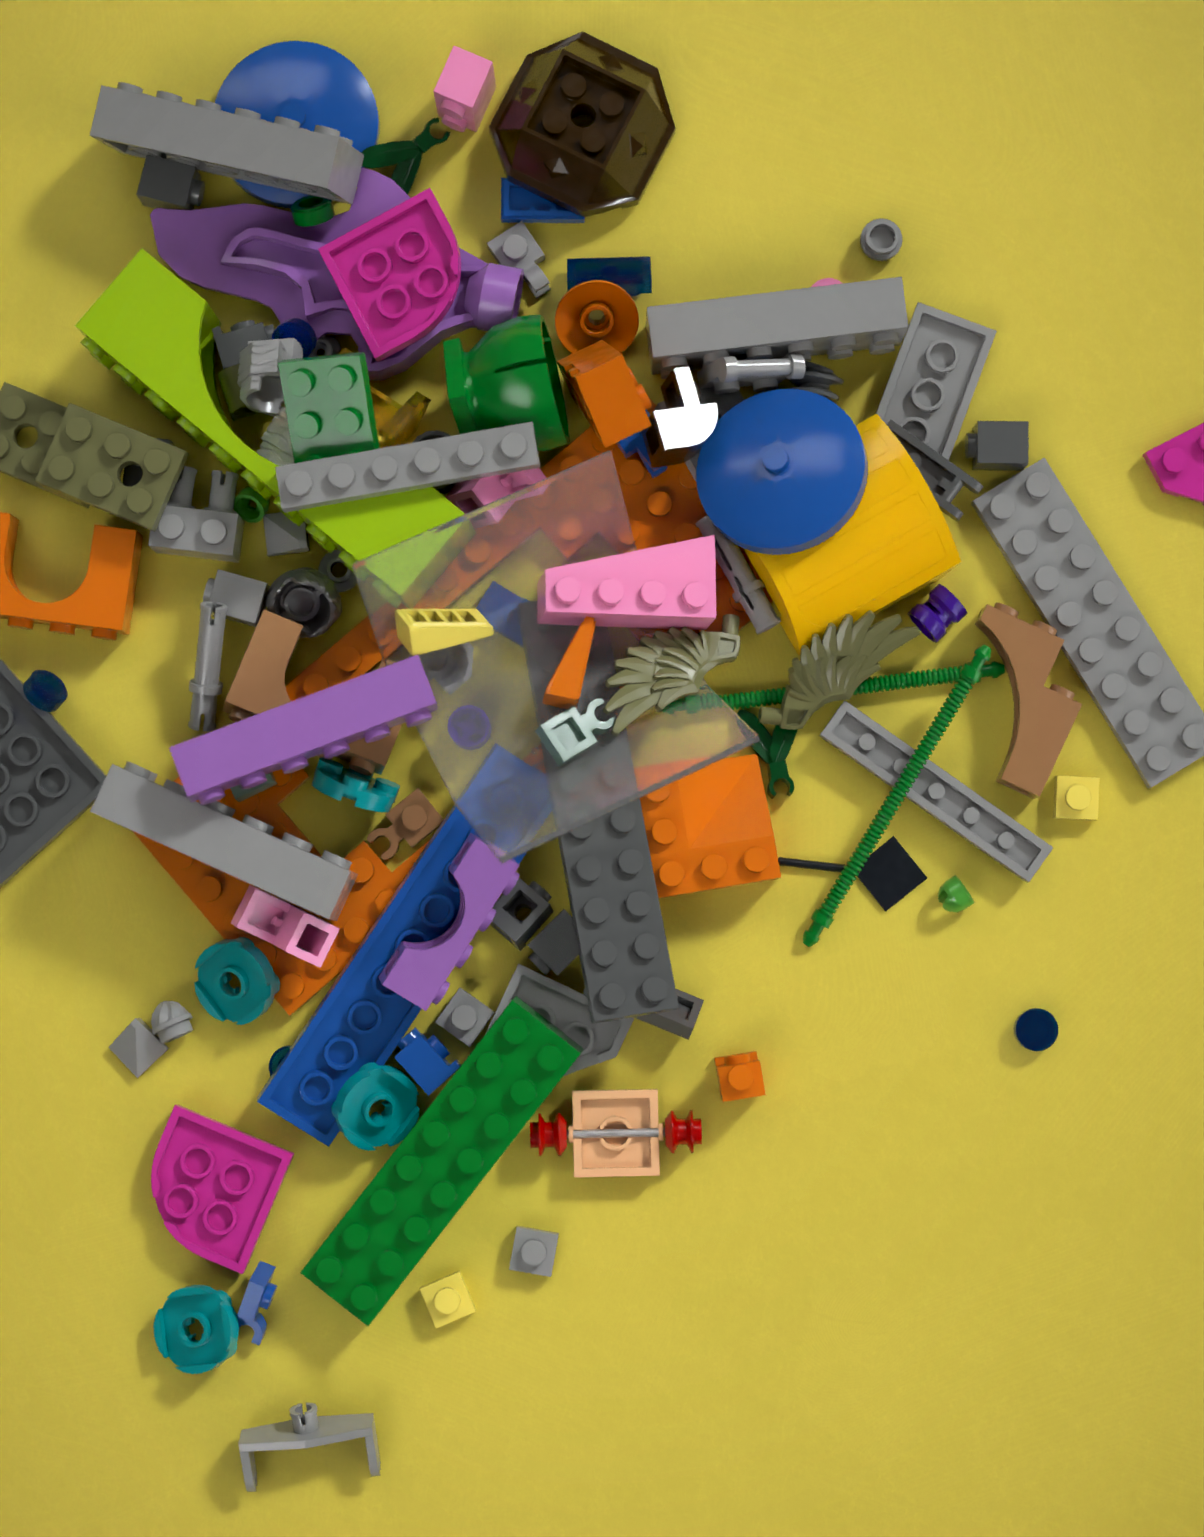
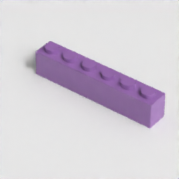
[169,654,437,805]

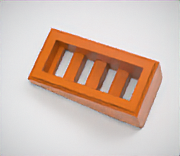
[542,616,596,709]

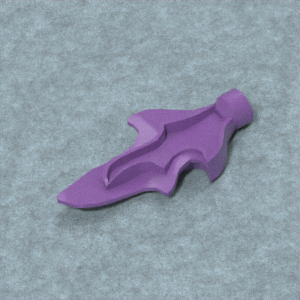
[150,168,524,381]

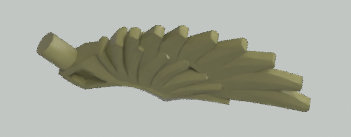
[758,610,920,730]
[603,614,740,736]

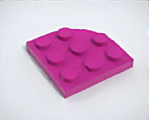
[318,188,461,362]
[151,1104,295,1274]

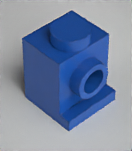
[394,1027,462,1096]

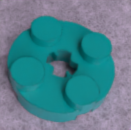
[312,757,400,812]
[194,937,280,1025]
[331,1062,420,1151]
[154,1285,239,1374]

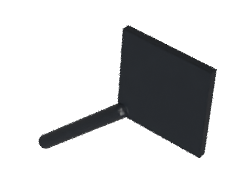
[778,836,927,912]

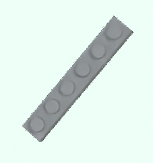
[275,422,541,513]
[819,700,1053,883]

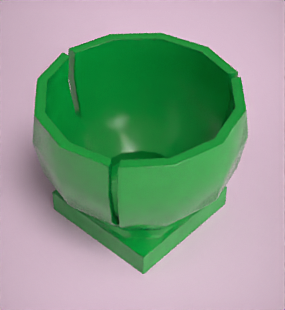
[443,315,570,451]

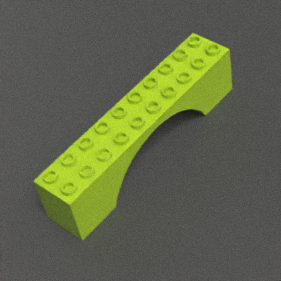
[75,248,475,609]

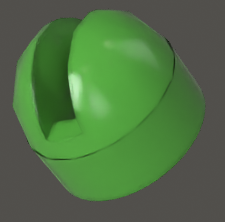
[234,486,270,523]
[938,875,975,913]

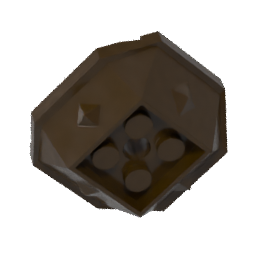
[489,32,676,217]

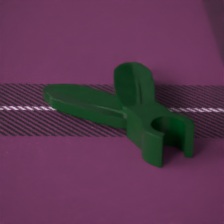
[361,118,450,195]
[736,710,798,799]

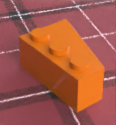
[557,340,652,448]

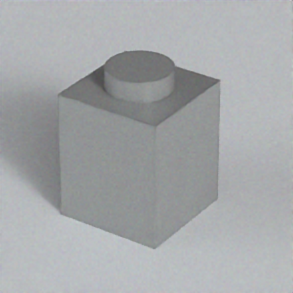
[203,569,270,627]

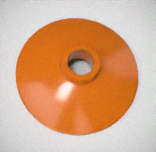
[555,280,639,354]

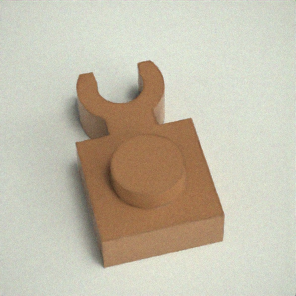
[367,788,444,861]

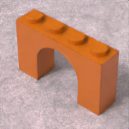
[0,512,143,641]

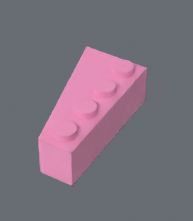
[537,535,716,630]

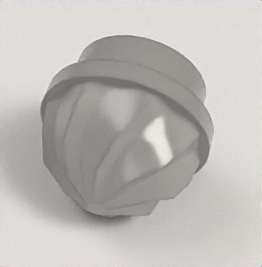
[151,1001,193,1044]

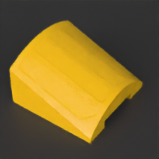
[743,413,962,656]

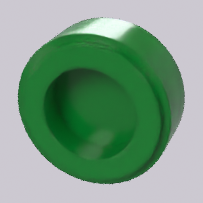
[291,195,335,227]

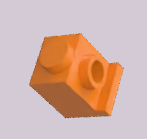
[714,1051,766,1102]

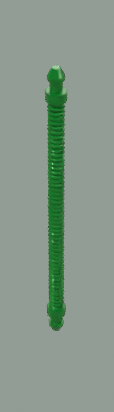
[803,644,991,947]
[661,661,1005,718]

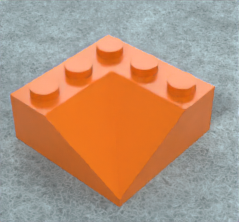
[635,754,781,899]

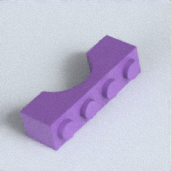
[379,833,519,1011]

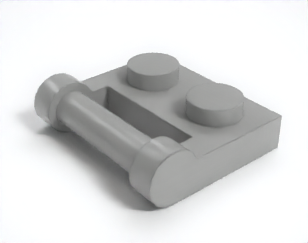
[697,353,806,394]

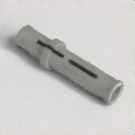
[696,515,781,635]
[188,601,228,731]

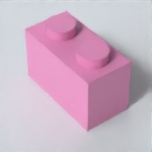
[433,46,496,132]

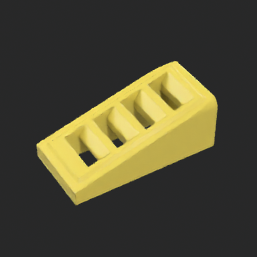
[394,609,494,656]

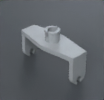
[238,1402,381,1492]

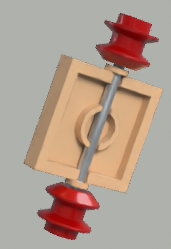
[530,1089,702,1178]

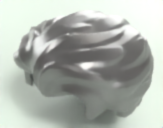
[266,567,342,638]

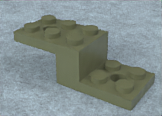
[0,382,189,532]

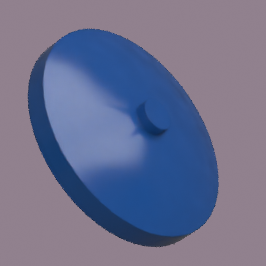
[215,41,380,208]
[696,389,868,555]

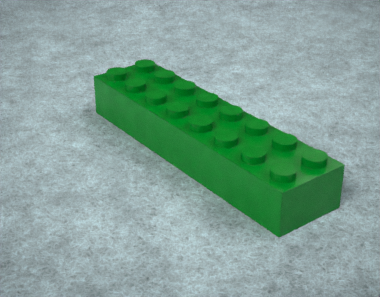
[300,996,584,1326]

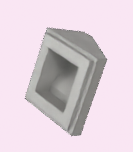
[263,512,310,557]
[108,1018,169,1078]

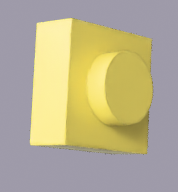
[1053,775,1100,821]
[420,1270,476,1329]

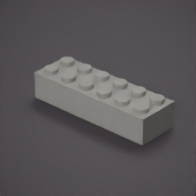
[90,82,364,205]
[646,277,908,379]
[90,761,358,921]

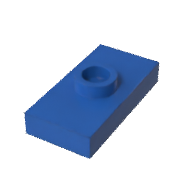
[501,178,585,223]

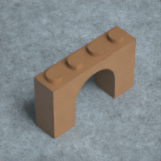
[223,609,403,776]

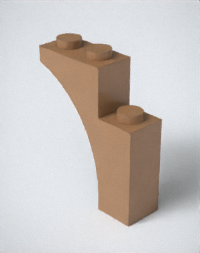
[975,602,1082,799]

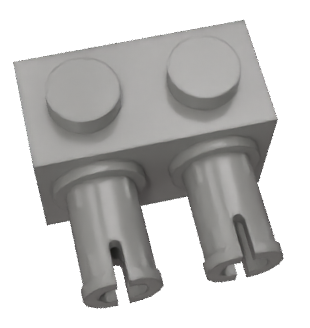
[148,466,245,563]

